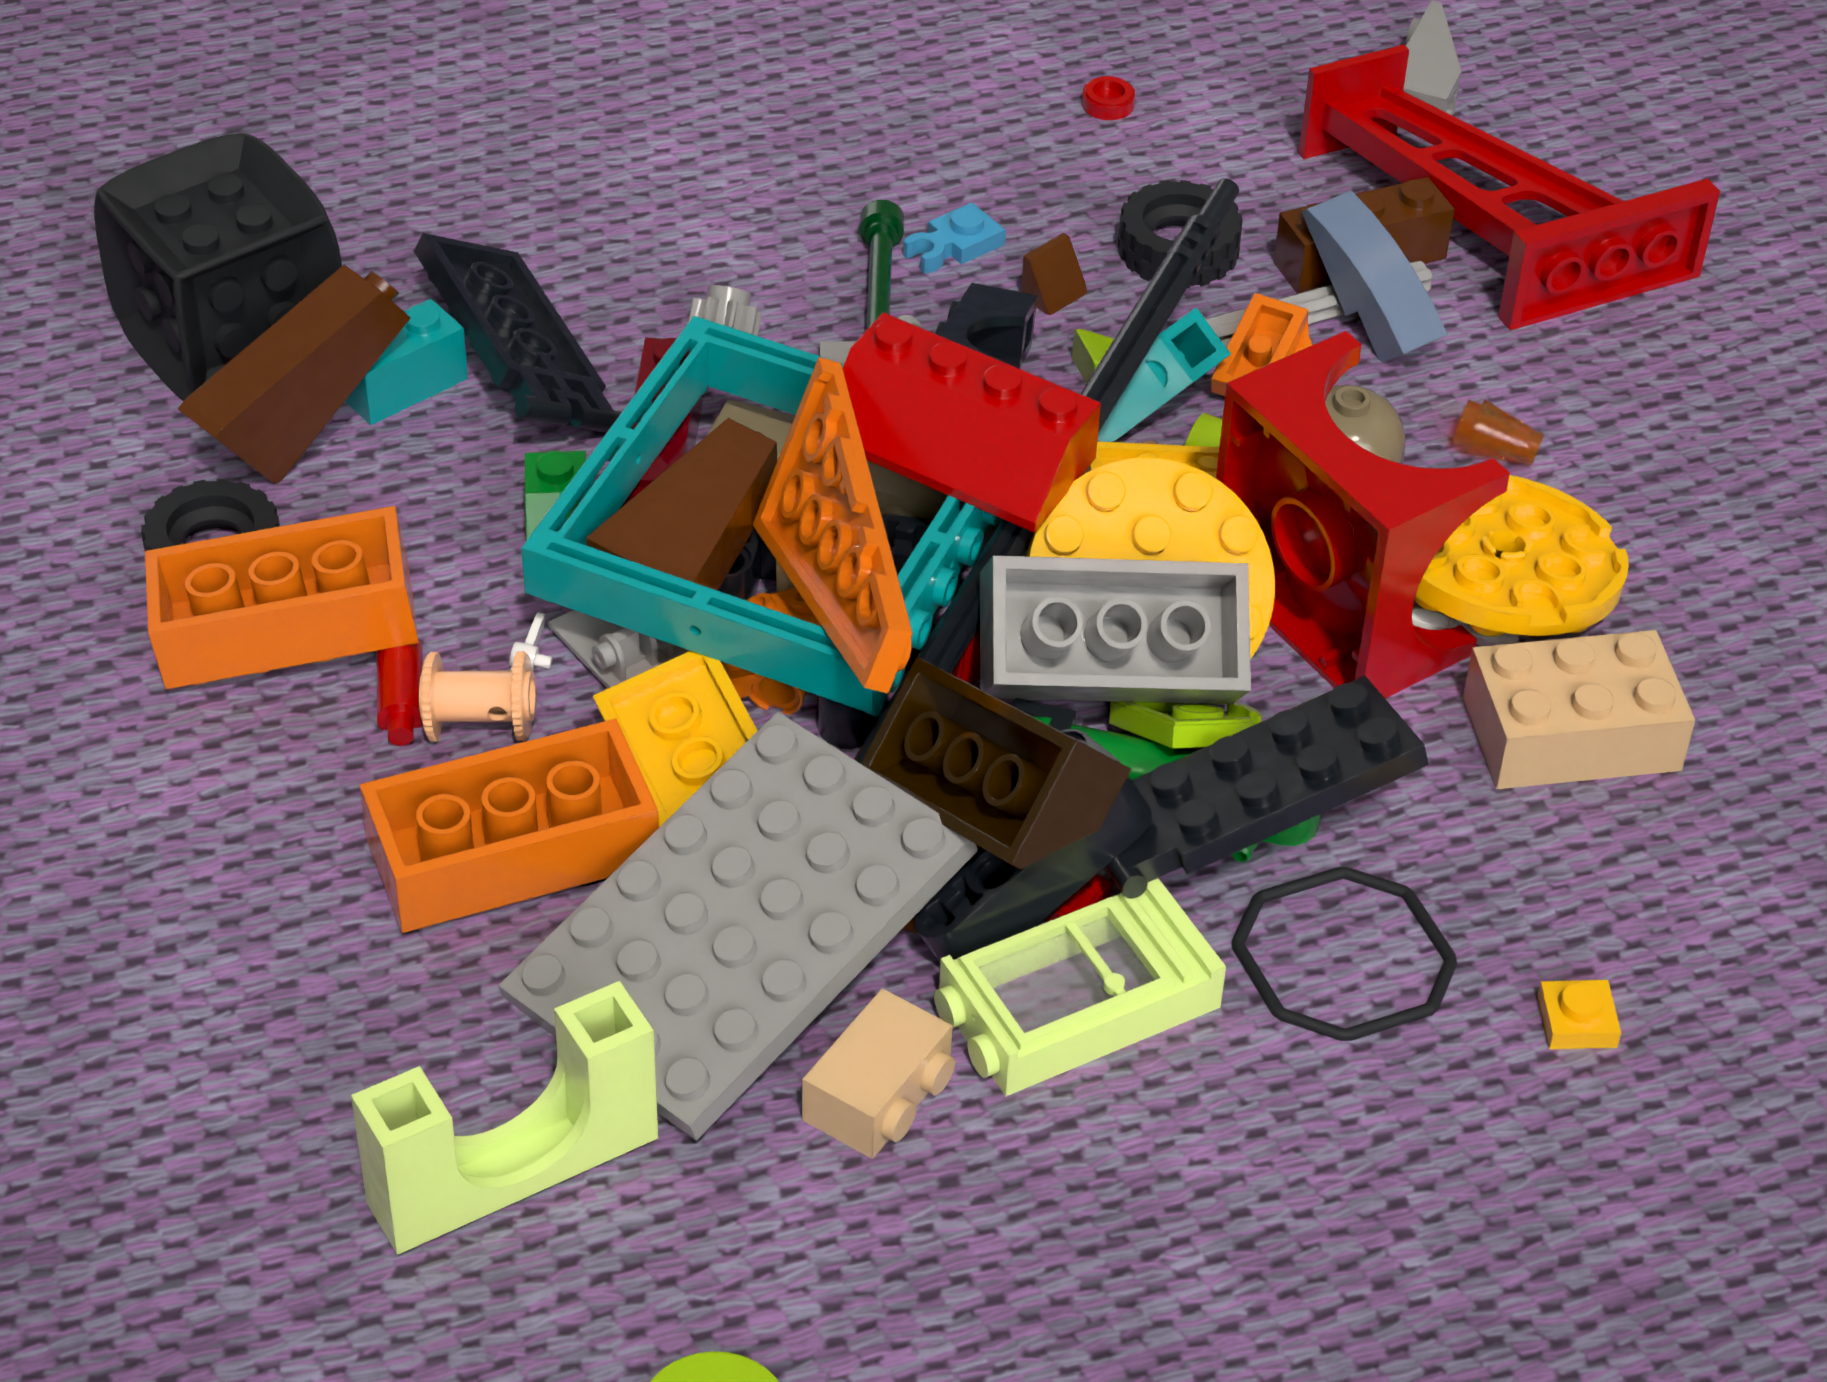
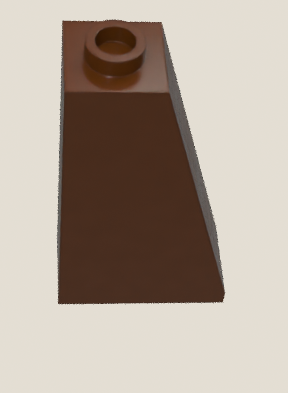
[178,265,410,484]
[586,418,777,591]

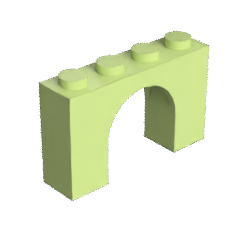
[351,981,658,1255]

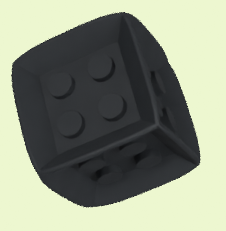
[94,133,342,401]

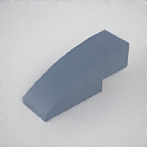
[1302,191,1448,363]

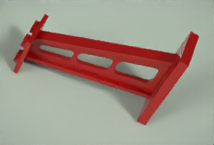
[1298,44,1720,331]

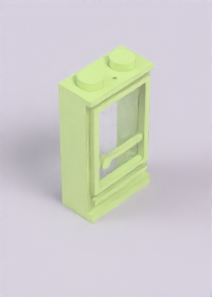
[934,878,1226,1096]

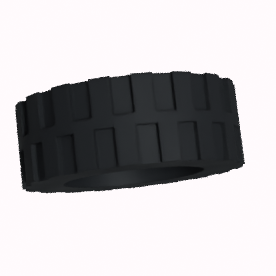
[1118,180,1243,288]
[141,479,280,551]

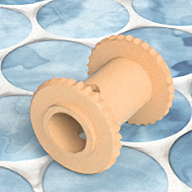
[419,651,536,742]

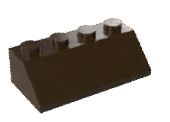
[861,657,1131,869]

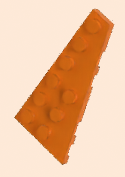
[753,357,913,693]

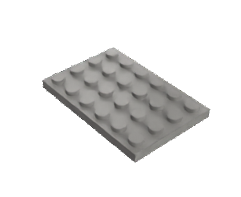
[498,712,978,1141]

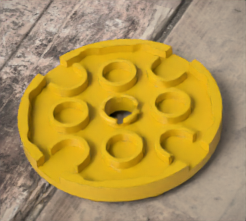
[1026,457,1275,702]
[1415,475,1629,636]

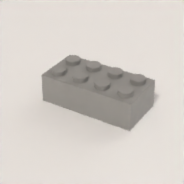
[980,556,1251,704]

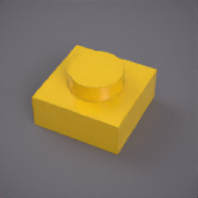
[1537,980,1621,1049]

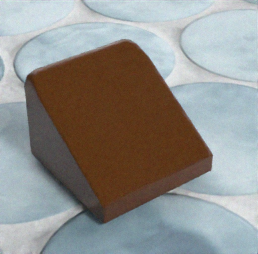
[1021,232,1087,315]

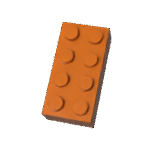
[145,506,419,690]
[359,718,659,933]

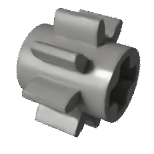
[688,285,762,336]

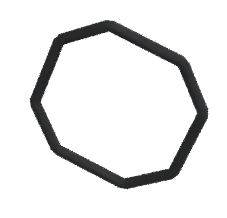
[1232,867,1457,1041]

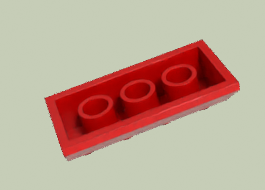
[842,312,1101,533]

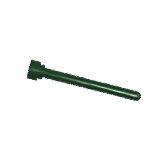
[860,200,904,329]

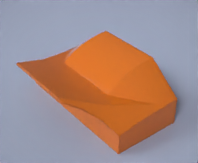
[1211,293,1313,396]

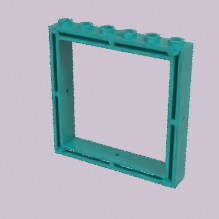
[521,316,1002,717]

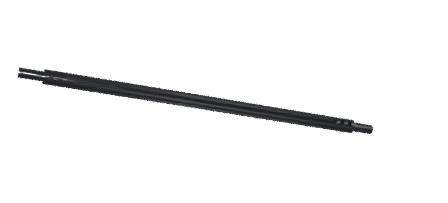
[854,178,1240,764]

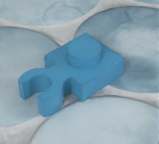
[903,202,1006,273]

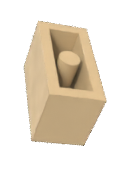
[802,988,956,1159]

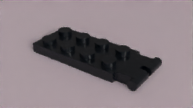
[413,233,622,433]
[1105,676,1429,898]

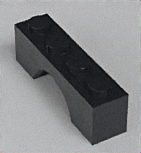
[935,283,1038,369]

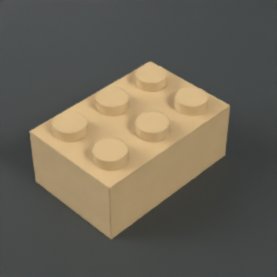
[1463,630,1695,789]

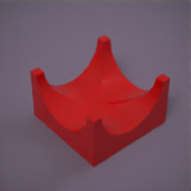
[1216,331,1510,698]

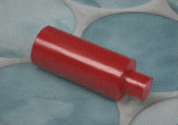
[376,638,423,746]

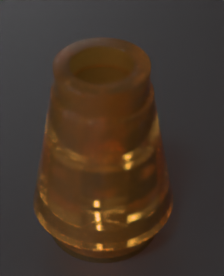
[1451,399,1544,466]

